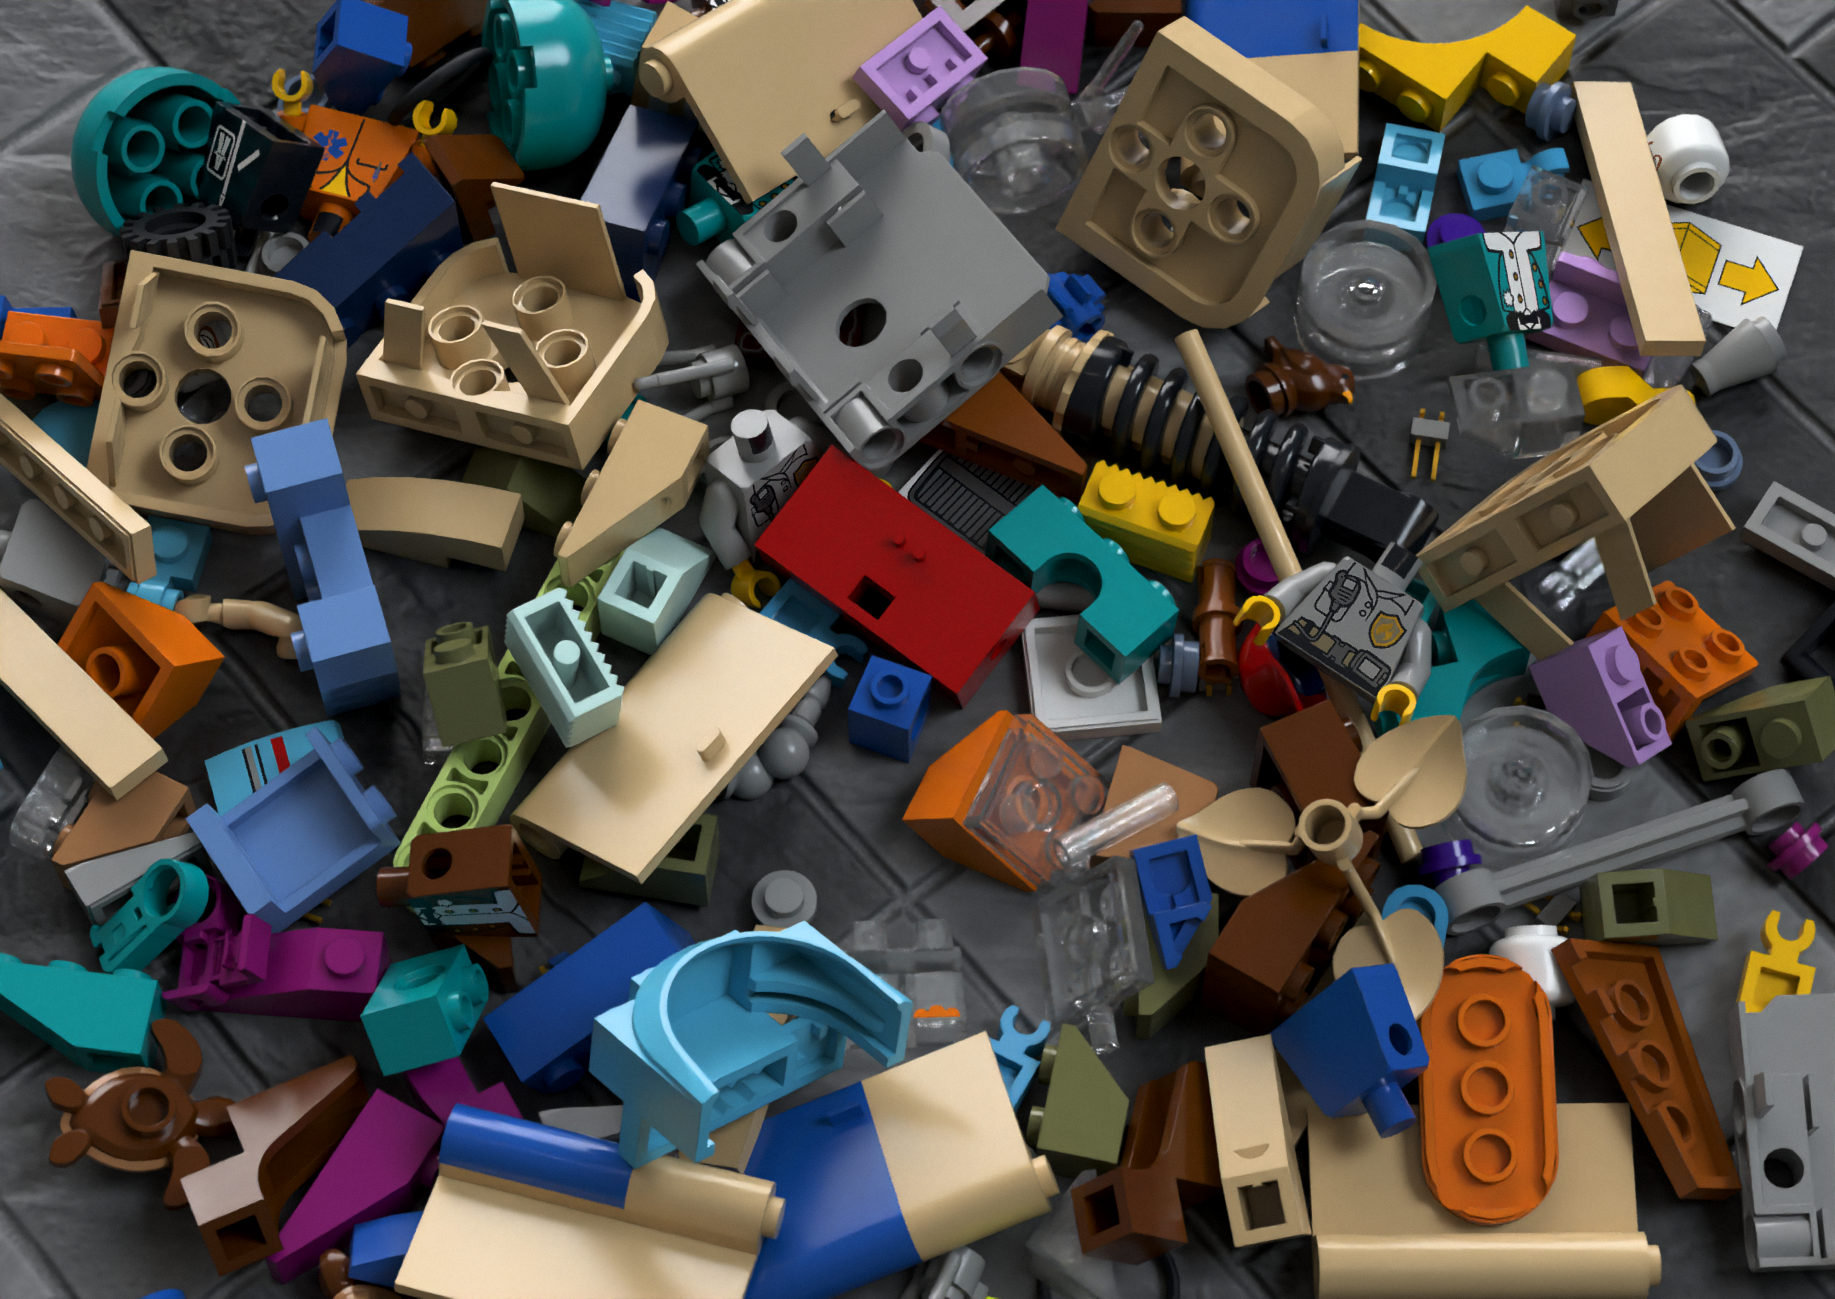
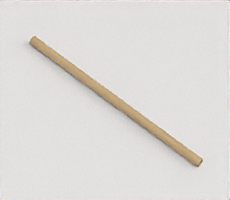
[1174,329,1423,865]

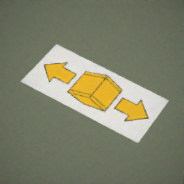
[1551,179,1804,330]

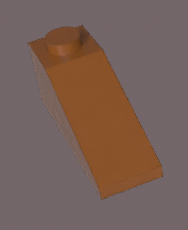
[919,371,1088,505]

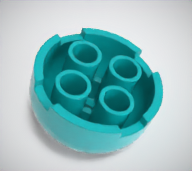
[482,0,613,171]
[71,66,241,240]

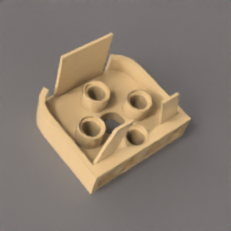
[1055,16,1362,329]
[356,182,669,471]
[86,250,347,535]
[1416,384,1736,661]

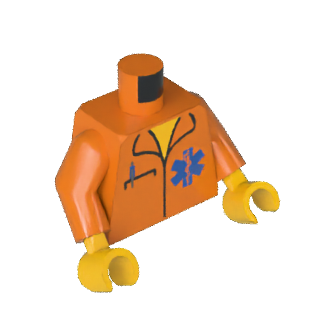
[271,69,457,242]

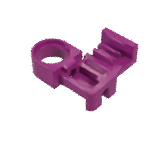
[162,875,272,1012]

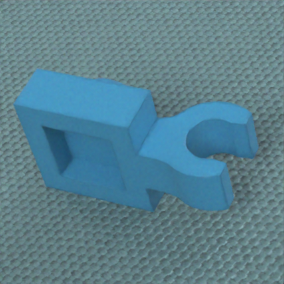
[1457,148,1570,221]

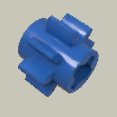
[1047,272,1106,343]

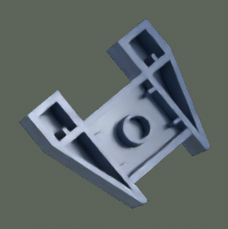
[245,418,402,717]

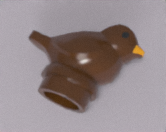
[1245,335,1355,418]

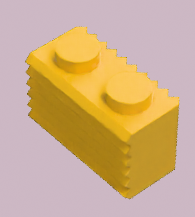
[1077,460,1215,583]

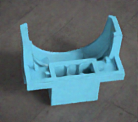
[589,921,913,1169]

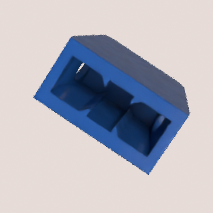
[1269,963,1429,1138]

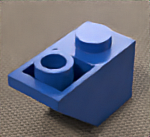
[312,0,412,116]

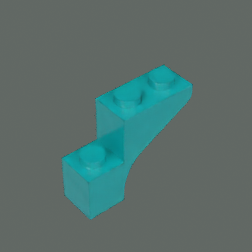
[1372,599,1531,737]

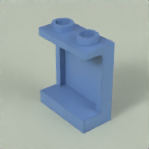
[186,727,402,934]

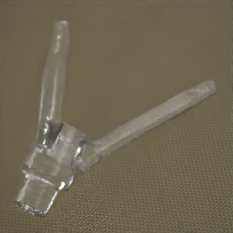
[1049,20,1147,140]

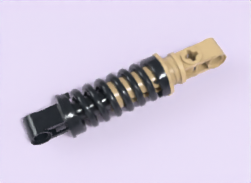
[1000,325,1439,564]

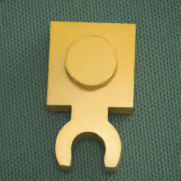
[1735,910,1816,1013]

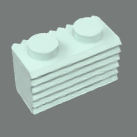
[504,588,624,748]

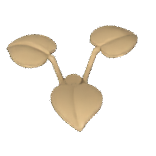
[1176,715,1468,1021]

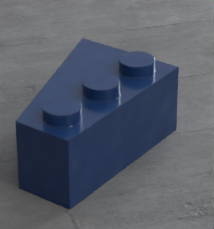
[581,105,705,303]
[273,152,463,349]

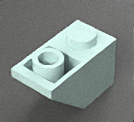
[597,527,716,655]

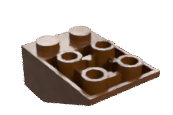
[1200,830,1381,1036]

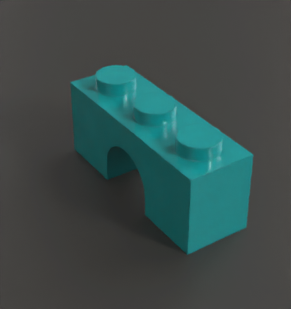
[985,484,1179,685]

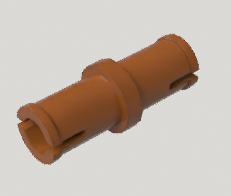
[1192,558,1243,684]

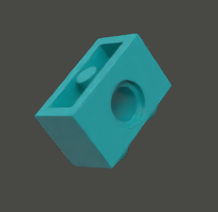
[360,944,489,1076]

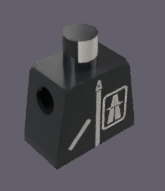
[199,101,325,257]

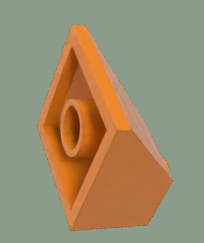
[57,581,225,739]
[902,710,1088,892]

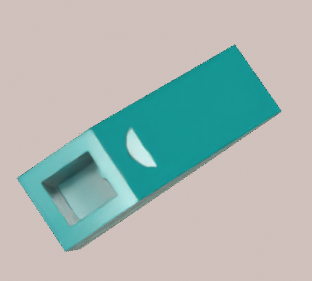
[0,953,168,1073]

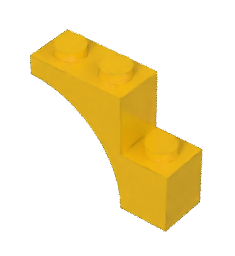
[1359,5,1576,133]

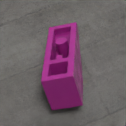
[195,927,392,1022]
[265,1088,446,1285]

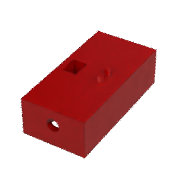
[754,445,1040,709]

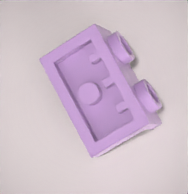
[852,6,988,133]
[1526,252,1653,379]

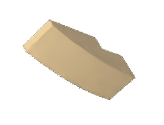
[346,477,525,572]

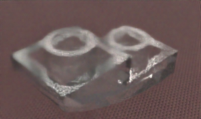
[1503,165,1589,280]

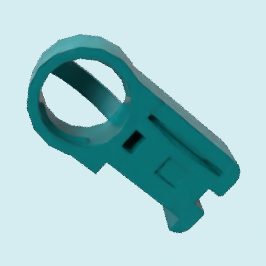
[89,858,209,974]

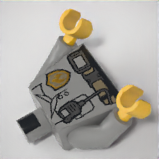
[699,409,892,608]
[1233,542,1432,726]

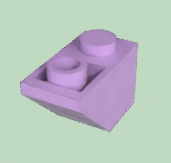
[1528,626,1672,768]

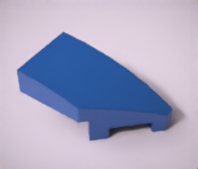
[1129,834,1213,970]

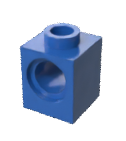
[848,655,932,763]

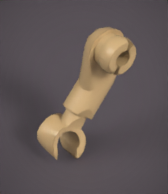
[174,593,303,659]

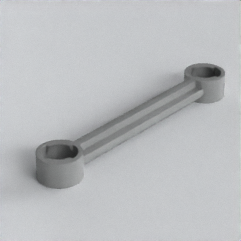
[1434,769,1806,935]

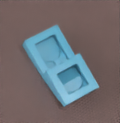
[1362,123,1446,250]

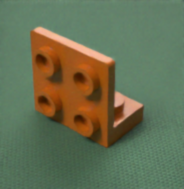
[0,311,115,407]
[1585,580,1758,742]

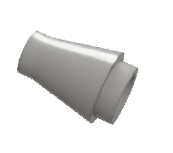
[1690,316,1787,397]

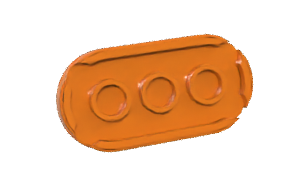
[1416,954,1559,1226]

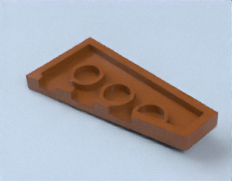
[1551,938,1743,1200]

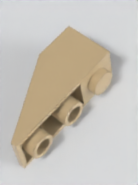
[554,399,710,588]
[1205,1034,1312,1248]

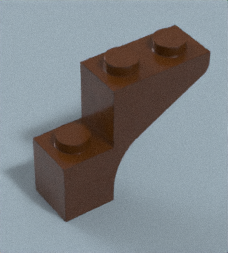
[180,1054,370,1277]
[1070,1061,1224,1266]

